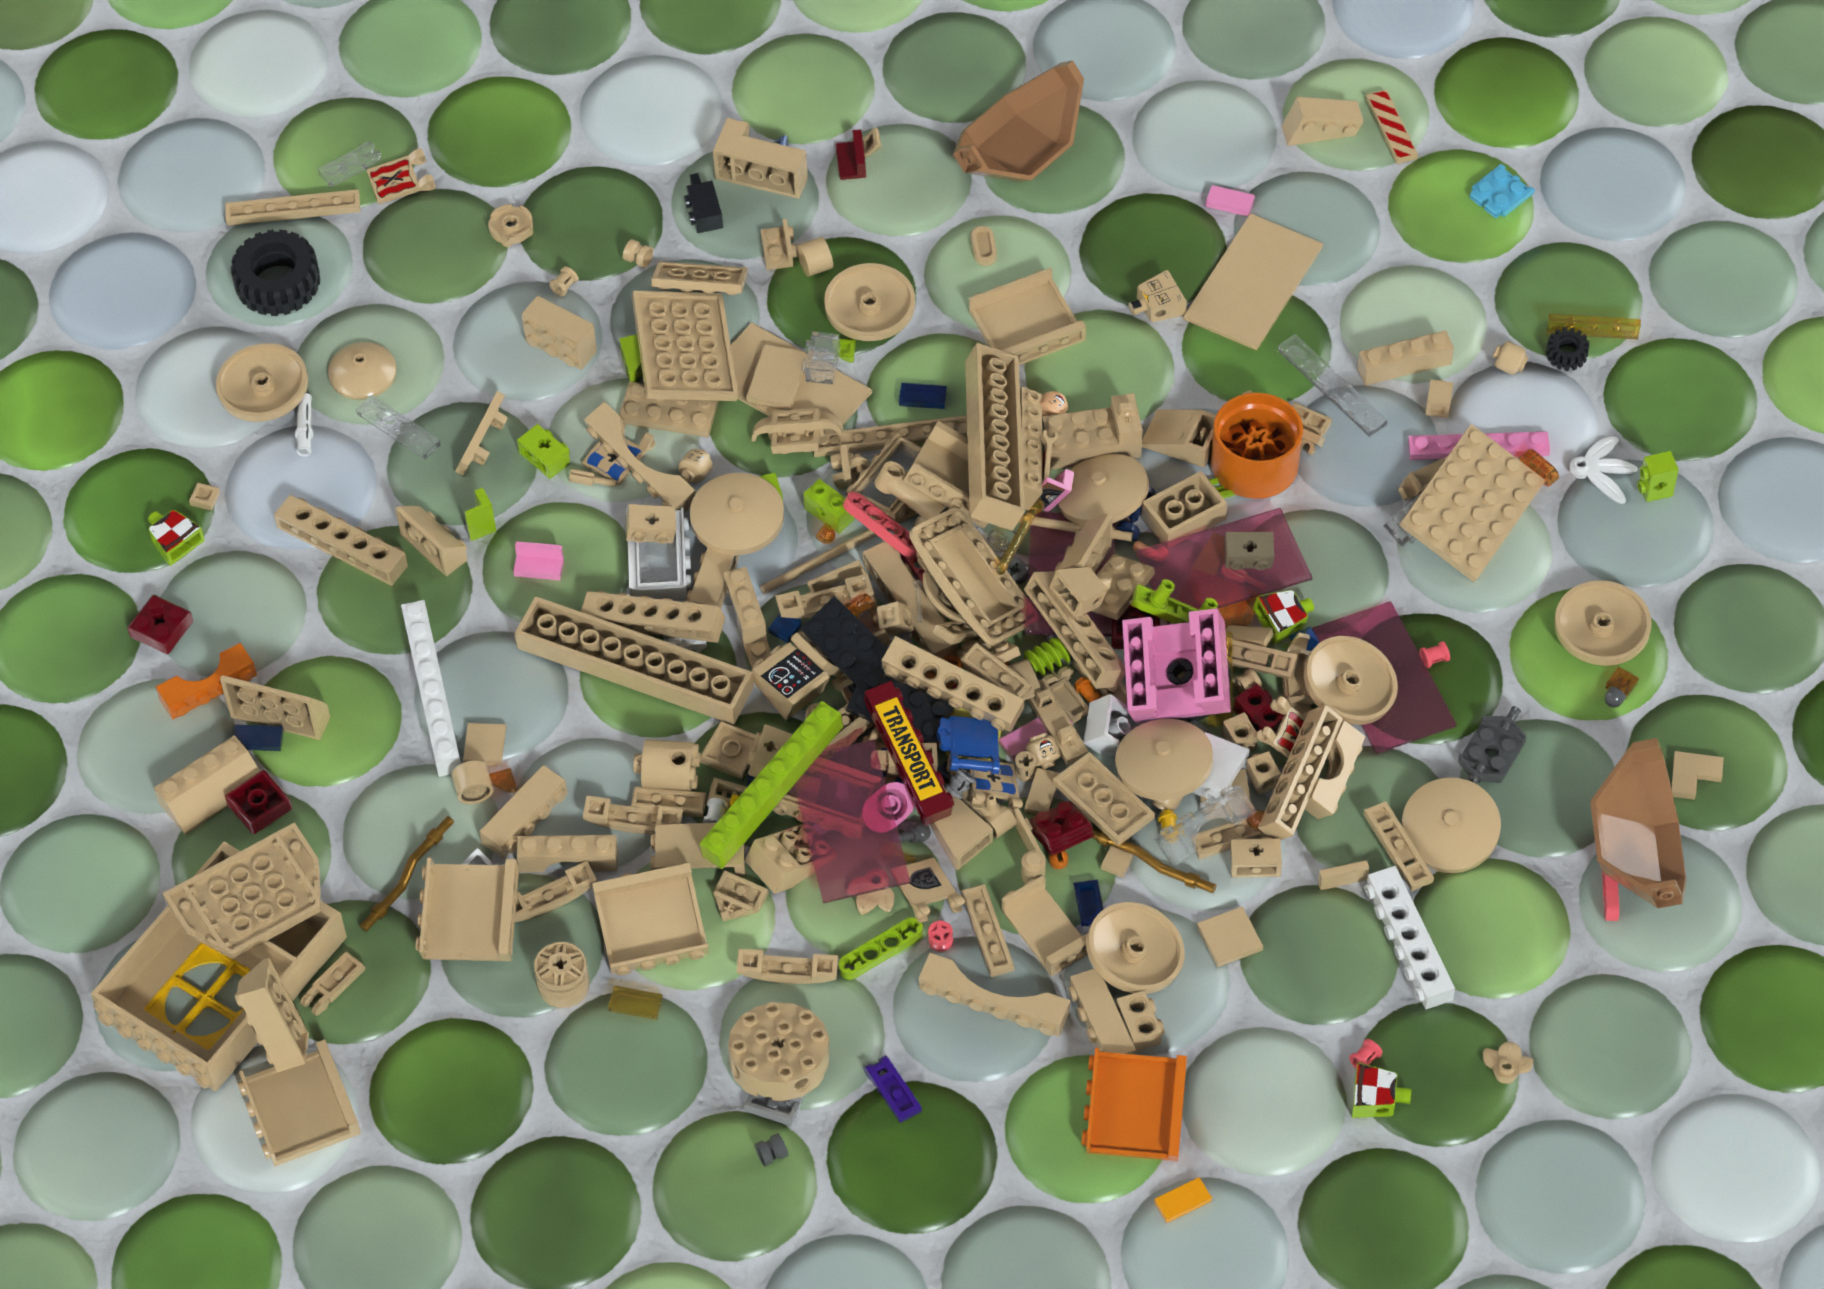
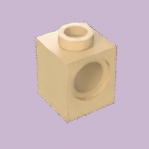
[1425,380,1453,418]
[877,601,914,636]
[1222,712,1258,753]
[1246,751,1281,795]

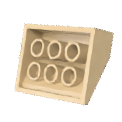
[220,675,330,740]

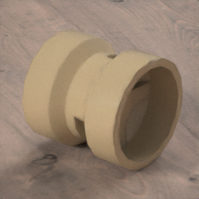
[623,239,654,268]

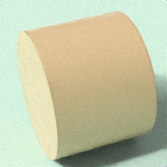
[796,237,833,277]
[452,760,494,804]

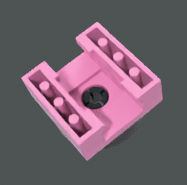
[1122,608,1231,724]

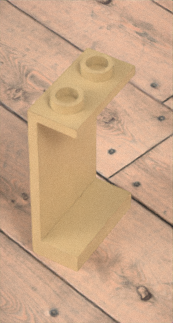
[651,823,745,877]
[1002,875,1088,977]

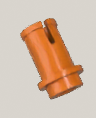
[1074,677,1103,704]

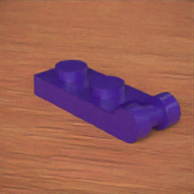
[863,1055,922,1123]

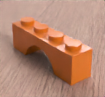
[156,643,257,720]

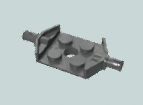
[1458,706,1527,784]

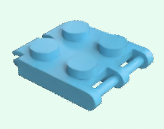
[1469,164,1535,218]

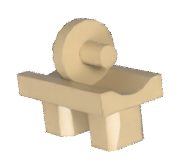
[830,444,869,489]

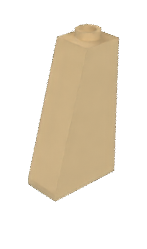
[929,784,993,871]

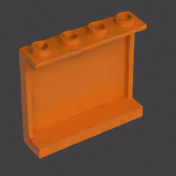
[1082,1048,1187,1161]

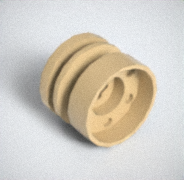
[534,942,590,1008]

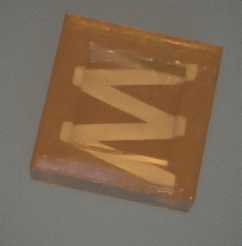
[1605,667,1639,699]

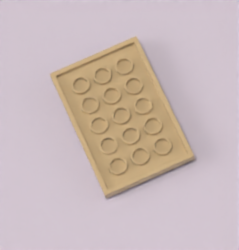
[632,291,738,401]
[1399,424,1546,582]

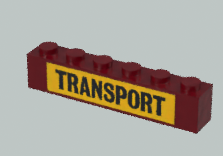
[864,681,954,826]

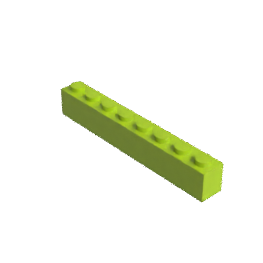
[699,701,843,869]

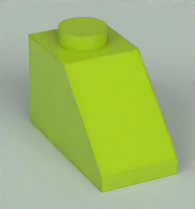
[619,334,643,383]

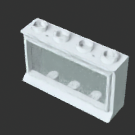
[628,508,692,600]

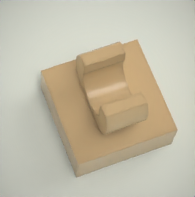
[1301,428,1325,455]

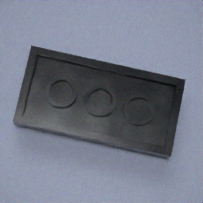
[800,596,888,686]
[846,667,954,743]

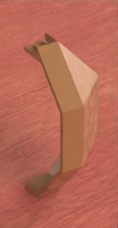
[953,60,1084,182]
[1590,738,1687,909]

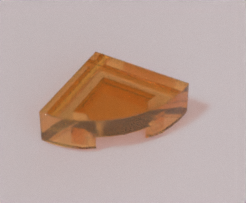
[489,768,518,793]

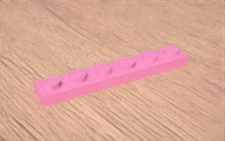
[1408,431,1550,460]

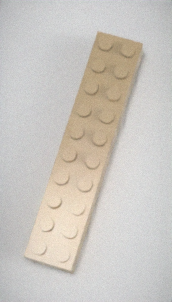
[965,343,1025,531]
[515,596,754,725]

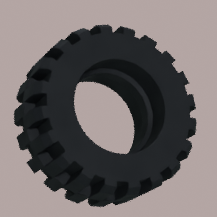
[231,229,320,316]

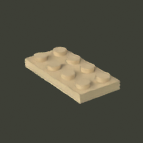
[652,261,748,295]
[619,381,719,438]
[1053,752,1155,846]

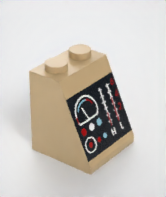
[752,642,830,721]

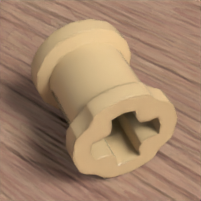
[549,266,579,296]
[1015,751,1037,782]

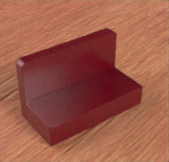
[836,129,866,180]

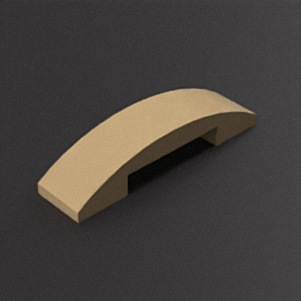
[775,573,874,618]
[583,795,683,834]
[515,861,597,922]
[737,949,838,984]

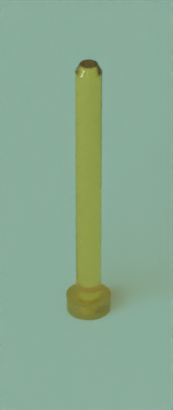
[996,498,1045,575]

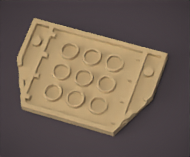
[162,822,321,959]

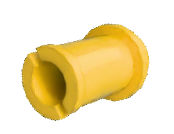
[1158,810,1179,843]

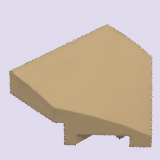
[713,870,769,922]

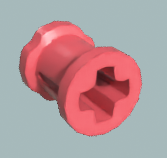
[1419,641,1450,669]
[1349,1039,1382,1069]

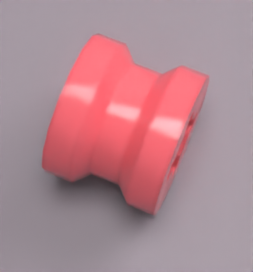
[928,921,953,952]

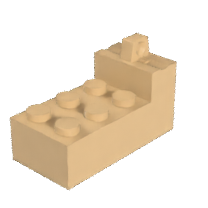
[713,118,808,199]
[1042,393,1142,470]

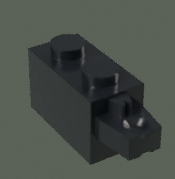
[684,173,723,234]

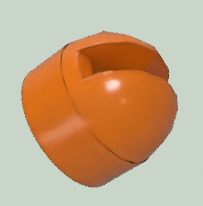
[1049,851,1068,869]

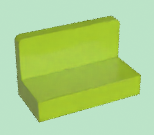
[464,487,497,541]

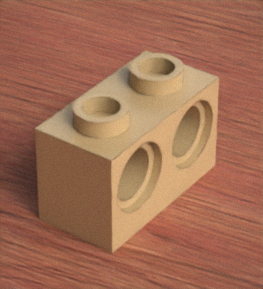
[1116,990,1165,1052]

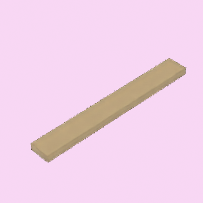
[813,415,967,457]

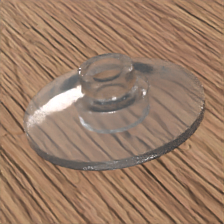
[976,523,1021,553]

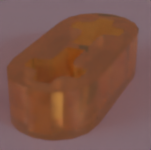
[1519,449,1559,487]

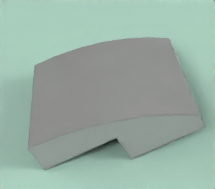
[744,1094,805,1126]

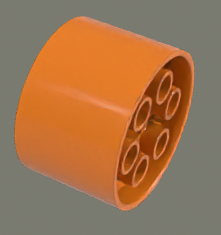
[1211,393,1303,499]

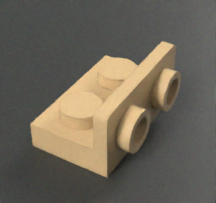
[761,219,797,270]

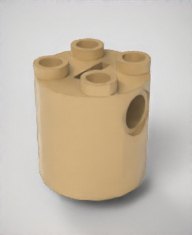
[633,739,701,791]

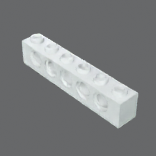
[1365,866,1455,1010]

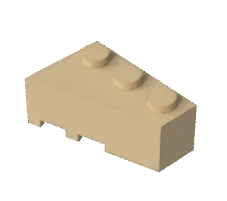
[1282,97,1364,146]

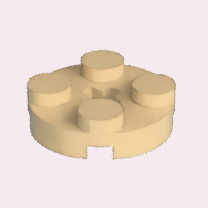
[488,204,533,247]

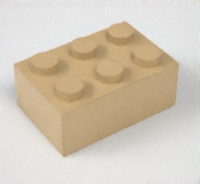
[522,295,597,370]
[1142,471,1227,550]

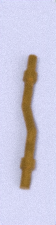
[359,816,454,932]
[1092,828,1217,894]

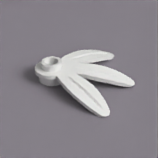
[1569,436,1638,504]

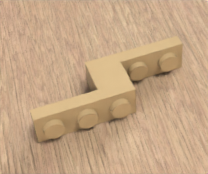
[723,567,771,688]

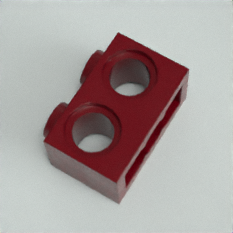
[1233,684,1284,734]

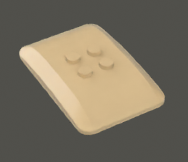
[909,507,1038,646]

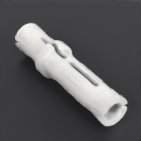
[295,393,313,457]

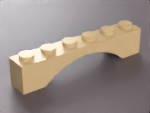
[584,401,696,513]
[919,953,1070,1037]

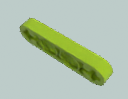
[839,917,923,980]

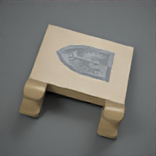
[890,858,965,923]

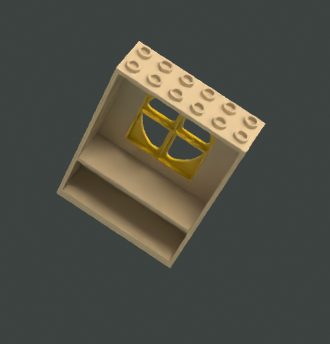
[91,842,347,1092]

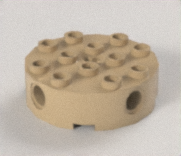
[728,1002,830,1101]

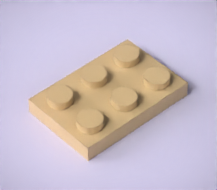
[1092,554,1155,620]

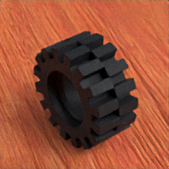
[1546,327,1589,371]

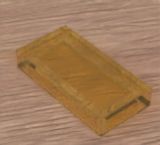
[608,985,663,1020]

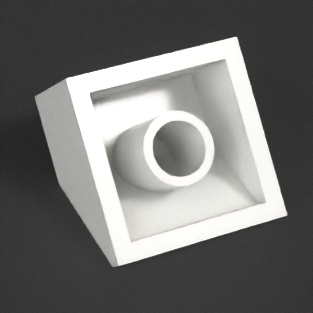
[1083,694,1143,756]

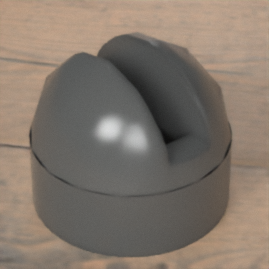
[1605,686,1626,708]

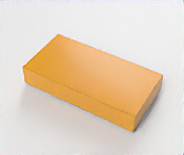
[1154,1177,1212,1223]

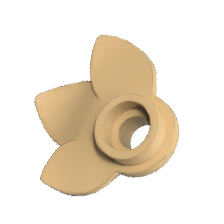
[847,869,895,915]
[1483,1042,1533,1084]

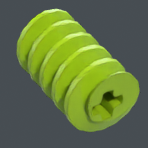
[1024,636,1071,677]

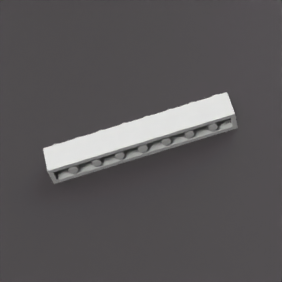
[401,600,461,777]

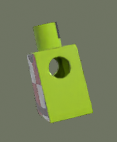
[148,510,205,566]
[1252,590,1314,645]
[1352,1063,1411,1118]

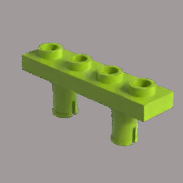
[1131,579,1218,624]

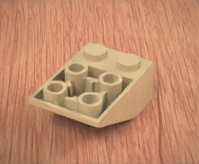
[1142,409,1216,468]
[745,823,837,894]

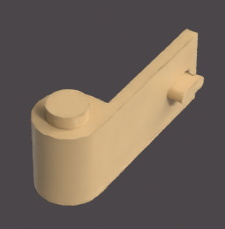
[1014,809,1046,884]

